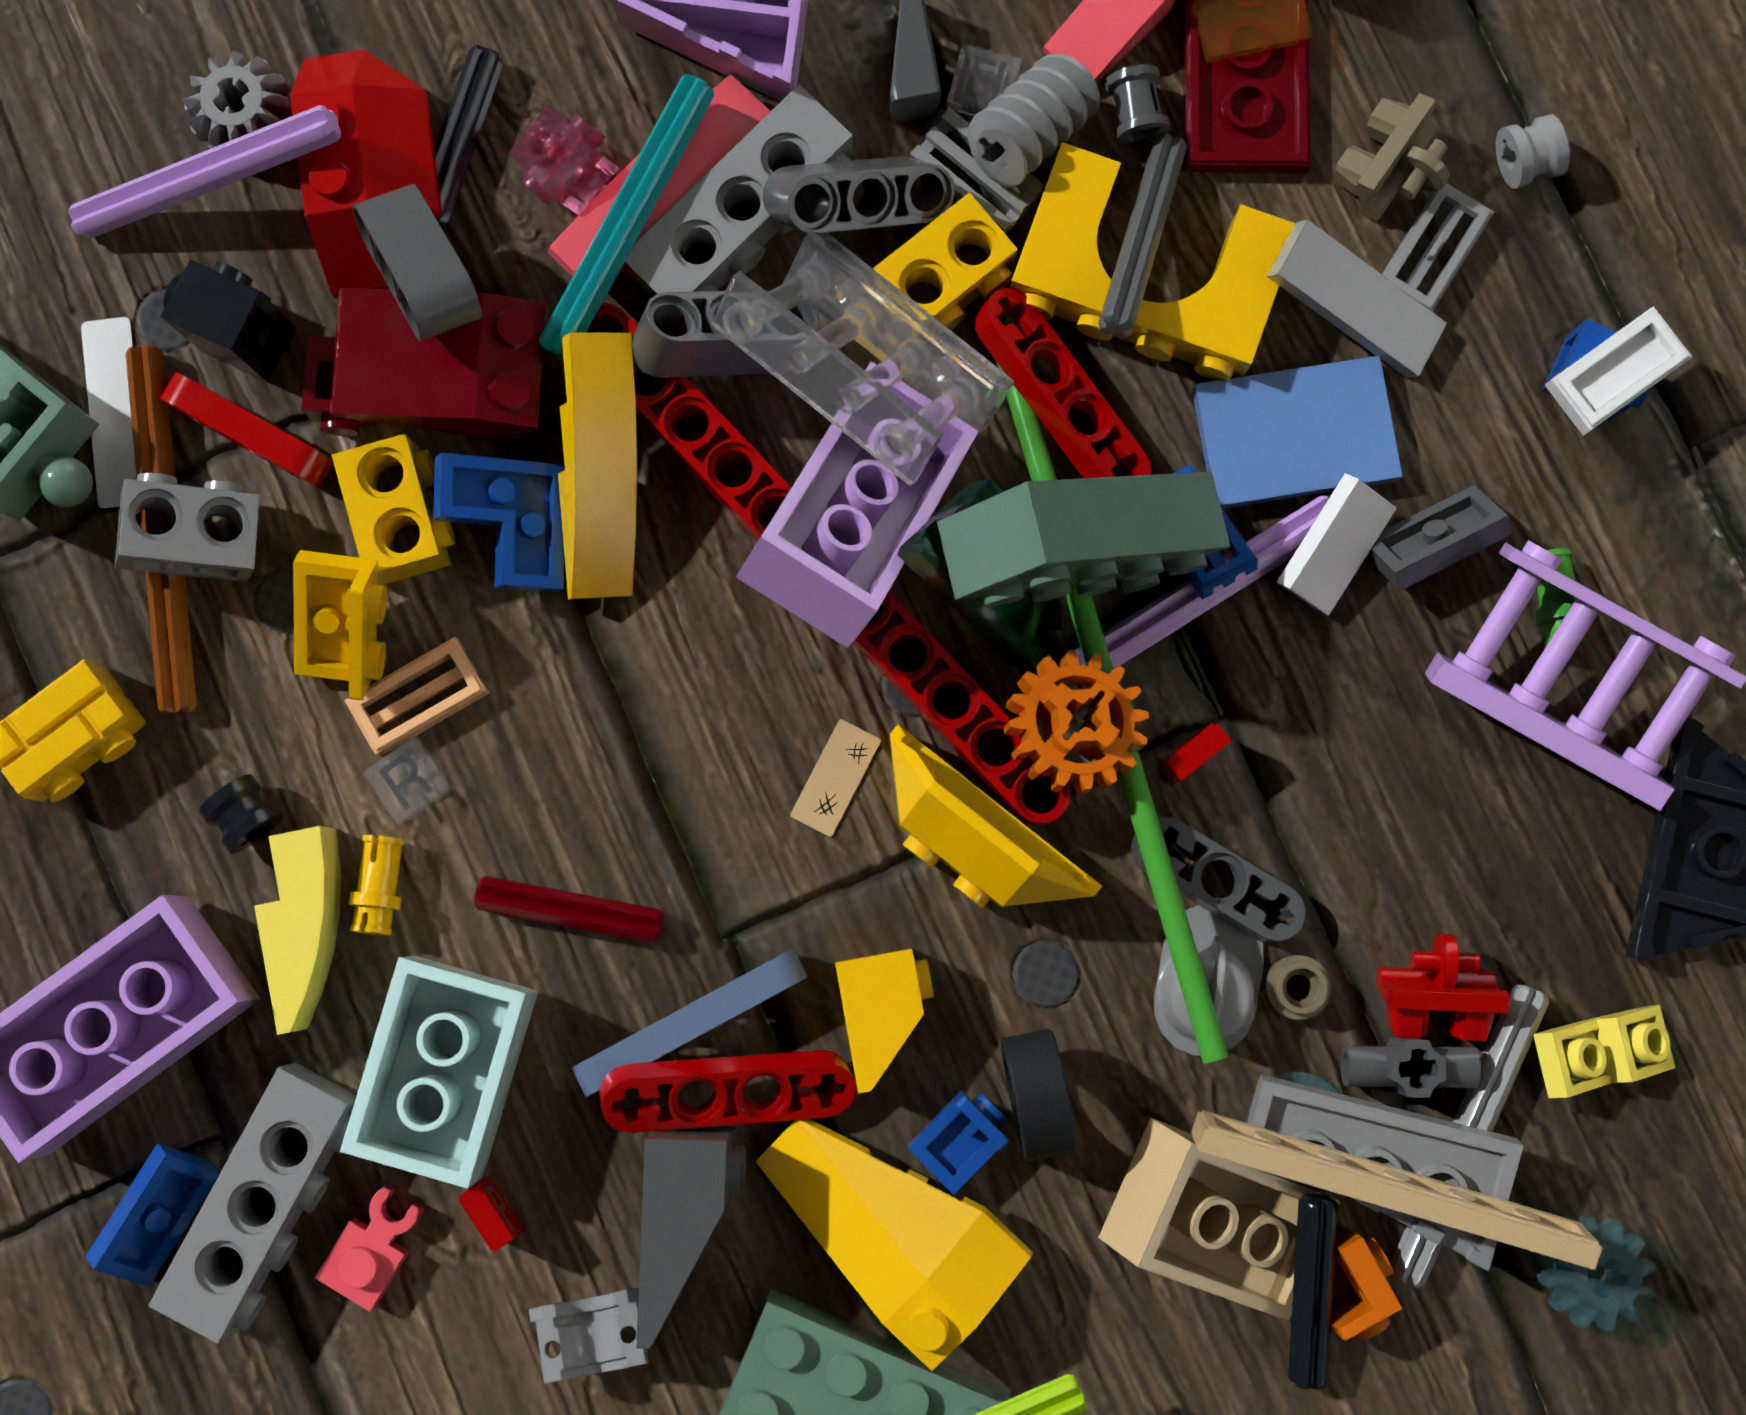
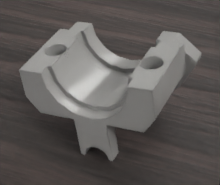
[529,1288,649,1384]

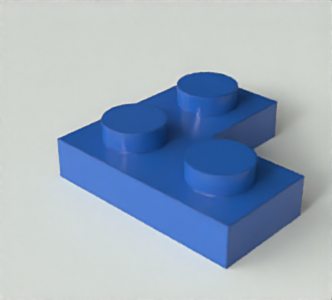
[433,452,565,593]

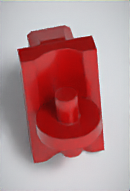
[1376,933,1510,1041]

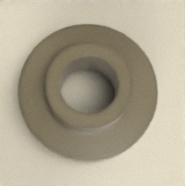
[1265,955,1331,1020]

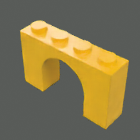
[1010,142,1295,381]

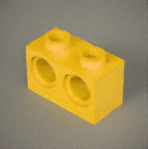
[872,192,1018,344]
[331,433,455,585]

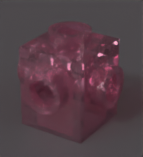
[509,104,623,215]

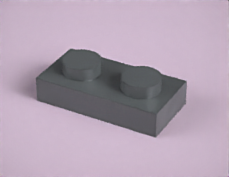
[1367,485,1512,591]

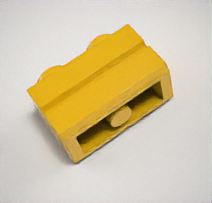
[0,659,147,802]

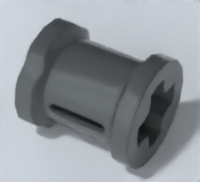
[1105,64,1171,147]

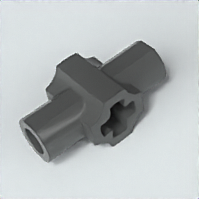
[1340,1036,1481,1098]

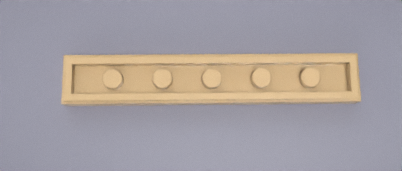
[1191,1110,1602,1270]

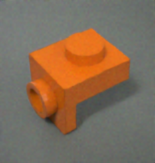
[1331,1228,1402,1341]

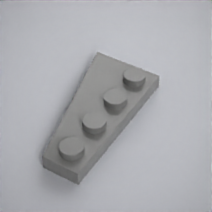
[1247,1074,1524,1272]

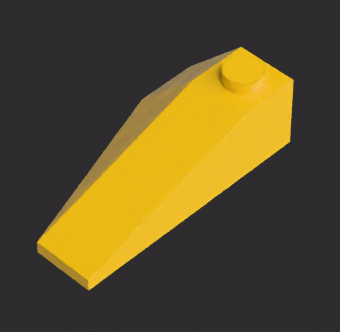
[756,1119,1033,1371]

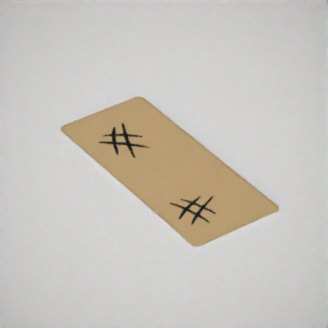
[790,719,881,837]

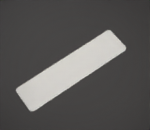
[81,317,137,508]

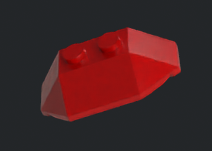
[290,49,442,299]

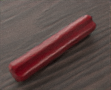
[474,876,664,943]

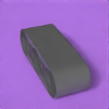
[762,156,955,234]
[352,184,483,342]
[632,290,820,378]

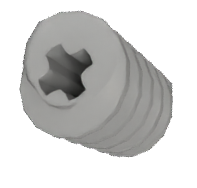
[968,54,1100,188]

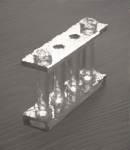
[711,232,1015,486]

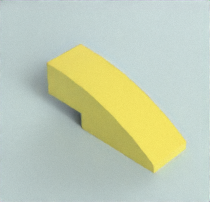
[254,826,341,1035]

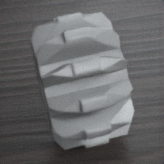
[183,50,293,149]

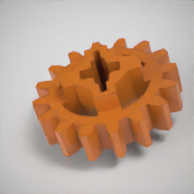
[1004,650,1149,796]

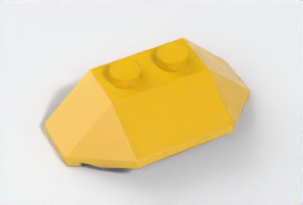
[890,724,1102,909]

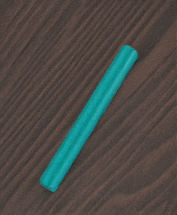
[539,74,714,360]

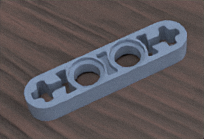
[571,948,809,1097]

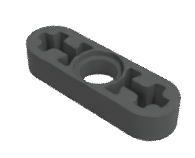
[1131,816,1306,943]

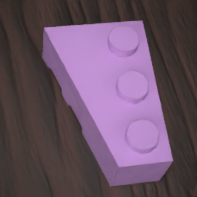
[612,0,809,102]

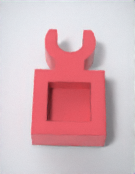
[315,1184,424,1312]

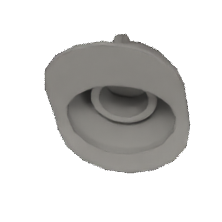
[1154,905,1264,1056]

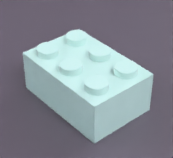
[340,956,538,1189]

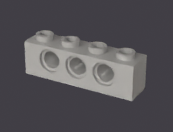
[623,84,853,299]
[148,1063,357,1344]

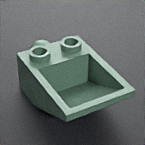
[0,344,100,521]

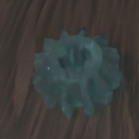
[1537,1215,1658,1332]

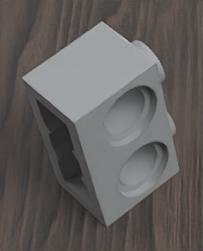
[115,473,260,582]

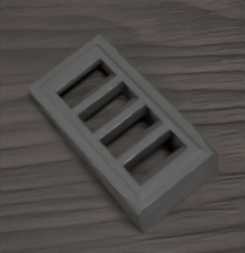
[890,0,941,123]

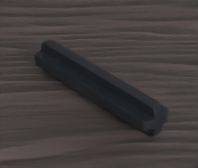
[434,45,504,224]
[1288,1194,1339,1390]

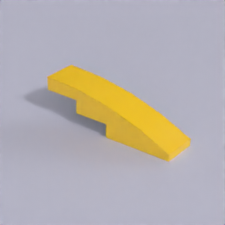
[558,333,637,600]

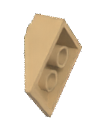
[1098,1118,1340,1321]

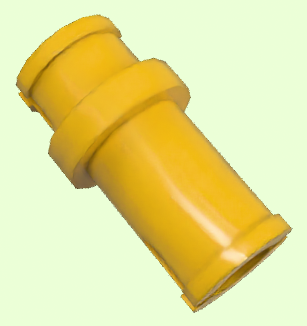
[348,835,405,936]

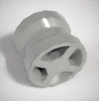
[1495,114,1570,189]

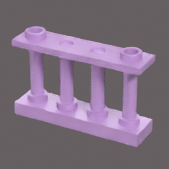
[1425,540,1746,811]

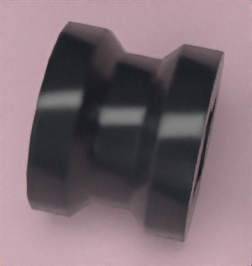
[198,774,283,854]

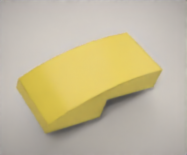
[1533,1005,1675,1098]

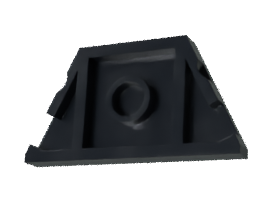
[1625,717,1746,959]

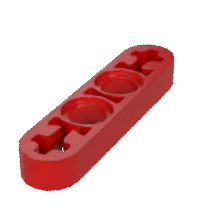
[974,288,1152,478]
[599,1050,857,1133]

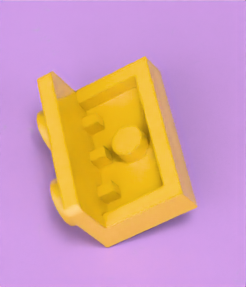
[293,550,387,701]

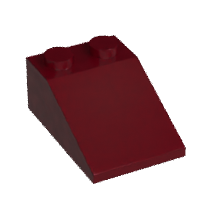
[329,288,546,442]

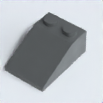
[636,1127,747,1349]

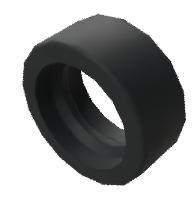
[1000,1029,1077,1162]

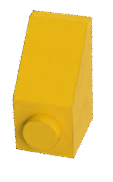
[835,948,934,1094]

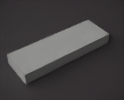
[1267,219,1447,378]

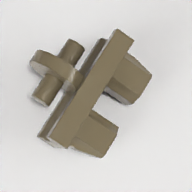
[1335,93,1450,222]

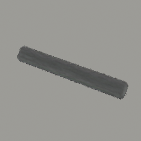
[1098,132,1187,339]

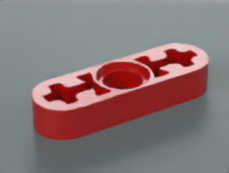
[159,372,333,489]

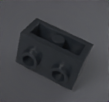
[160,259,296,383]

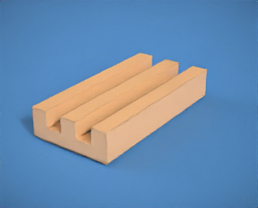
[344,637,490,756]

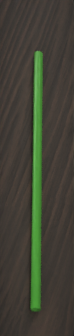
[997,346,1229,1064]

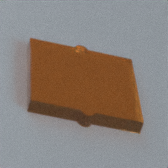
[1189,0,1313,63]

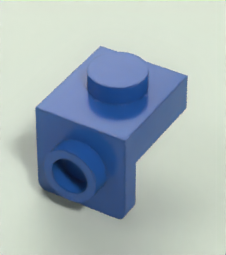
[907,1090,1011,1195]

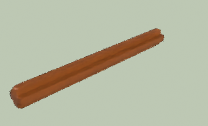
[125,345,197,715]

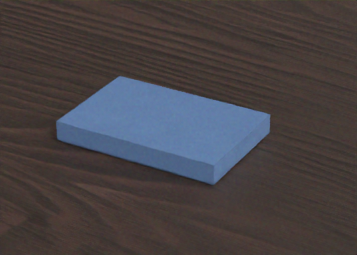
[1192,355,1403,509]

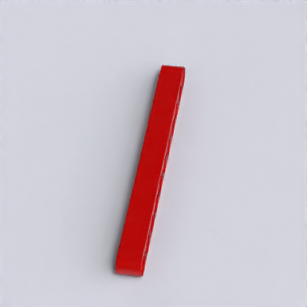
[586,303,1071,826]

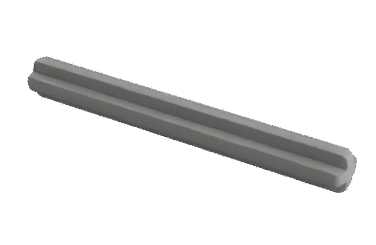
[1390,984,1549,1289]

